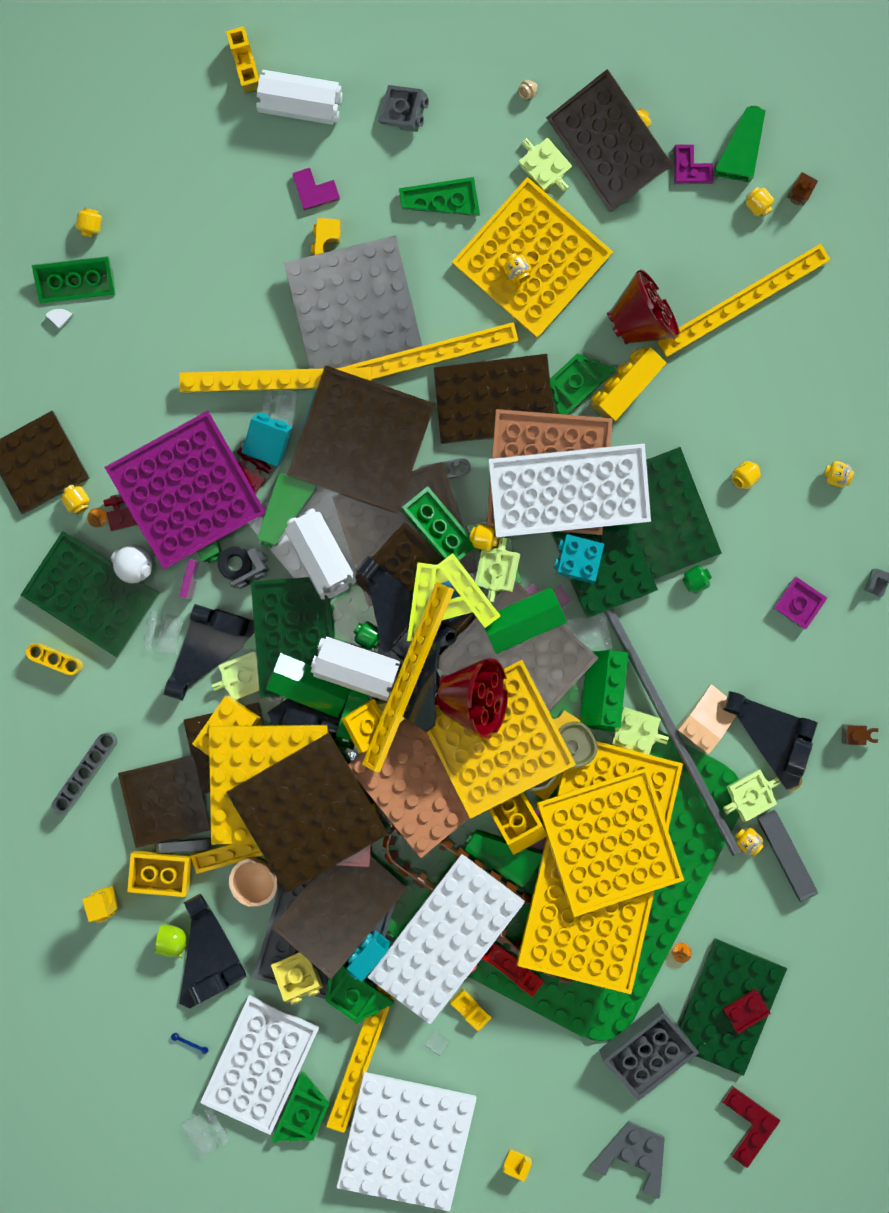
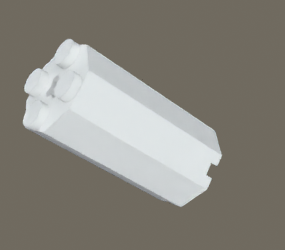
[256,70,343,125]
[285,509,356,599]
[311,636,401,701]

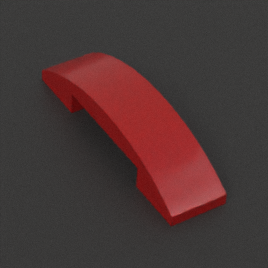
[482,942,544,997]

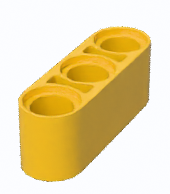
[26,643,83,675]

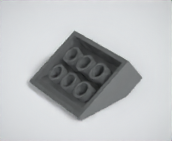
[599,1002,699,1101]

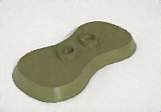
[530,722,598,791]

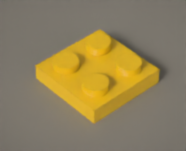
[341,699,382,753]

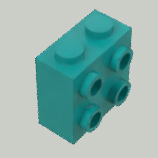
[242,413,293,466]
[553,534,604,584]
[347,930,390,982]

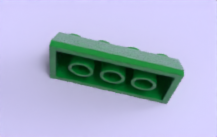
[580,650,628,732]

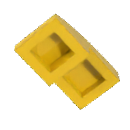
[449,988,492,1032]

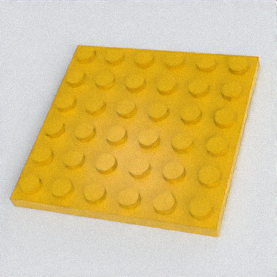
[452,177,613,339]
[427,660,576,819]
[209,725,328,844]
[537,767,684,917]

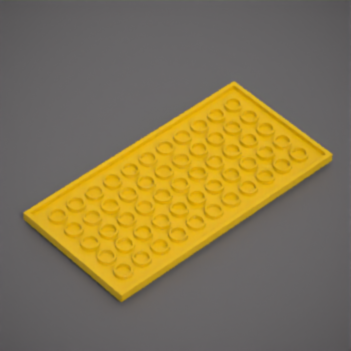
[516,741,683,994]

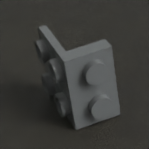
[229,548,269,589]

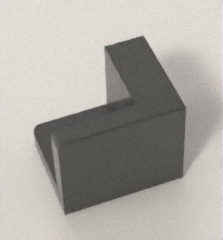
[864,569,889,597]

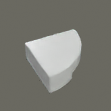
[46,309,74,329]

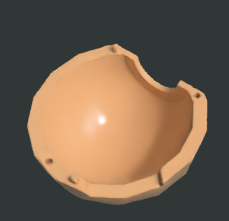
[229,858,278,907]

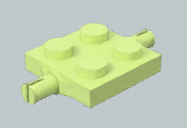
[518,138,572,192]
[475,537,520,603]
[212,651,259,700]
[612,706,669,755]
[723,769,781,822]

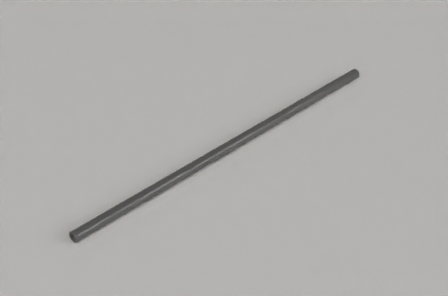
[604,609,741,856]

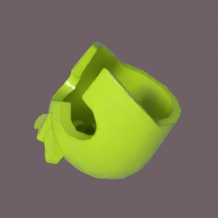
[153,924,186,958]

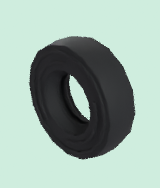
[218,547,252,581]

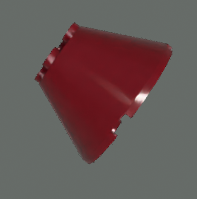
[607,269,680,345]
[435,658,508,739]

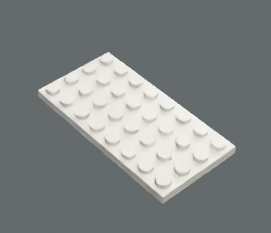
[488,443,651,537]
[368,854,525,1024]

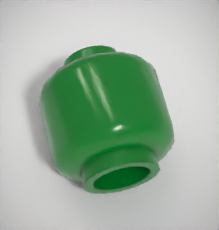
[682,565,712,594]
[353,621,380,650]

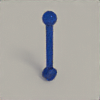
[171,1032,209,1054]

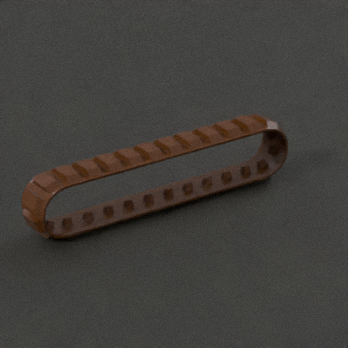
[382,824,580,984]

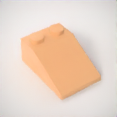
[676,684,736,754]

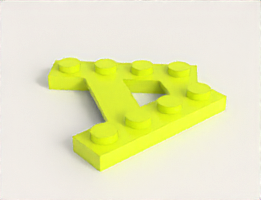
[407,553,500,641]

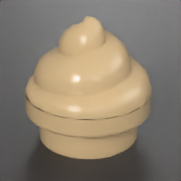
[518,80,538,100]

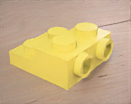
[271,952,323,1005]

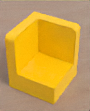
[502,1149,532,1182]

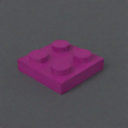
[773,576,827,630]

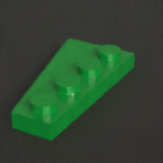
[399,177,480,216]

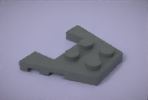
[589,1121,665,1199]

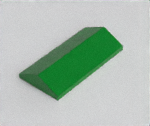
[32,256,115,303]
[401,486,474,561]
[484,587,567,654]
[266,653,350,718]

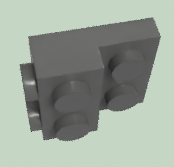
[378,85,429,132]

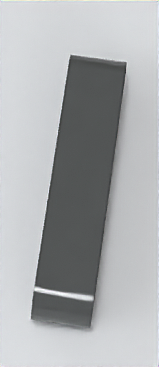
[52,732,117,814]
[757,810,818,902]

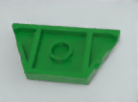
[550,353,616,415]
[325,965,395,1024]
[271,1071,330,1143]

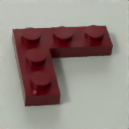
[721,1085,781,1168]

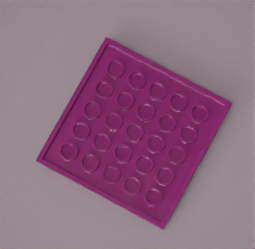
[104,410,266,569]

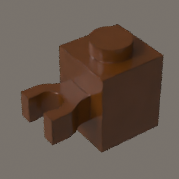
[787,172,818,206]
[842,724,879,745]

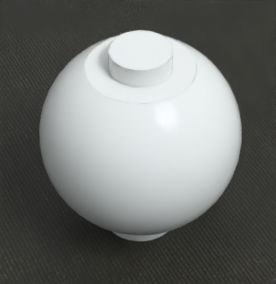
[111,545,152,583]

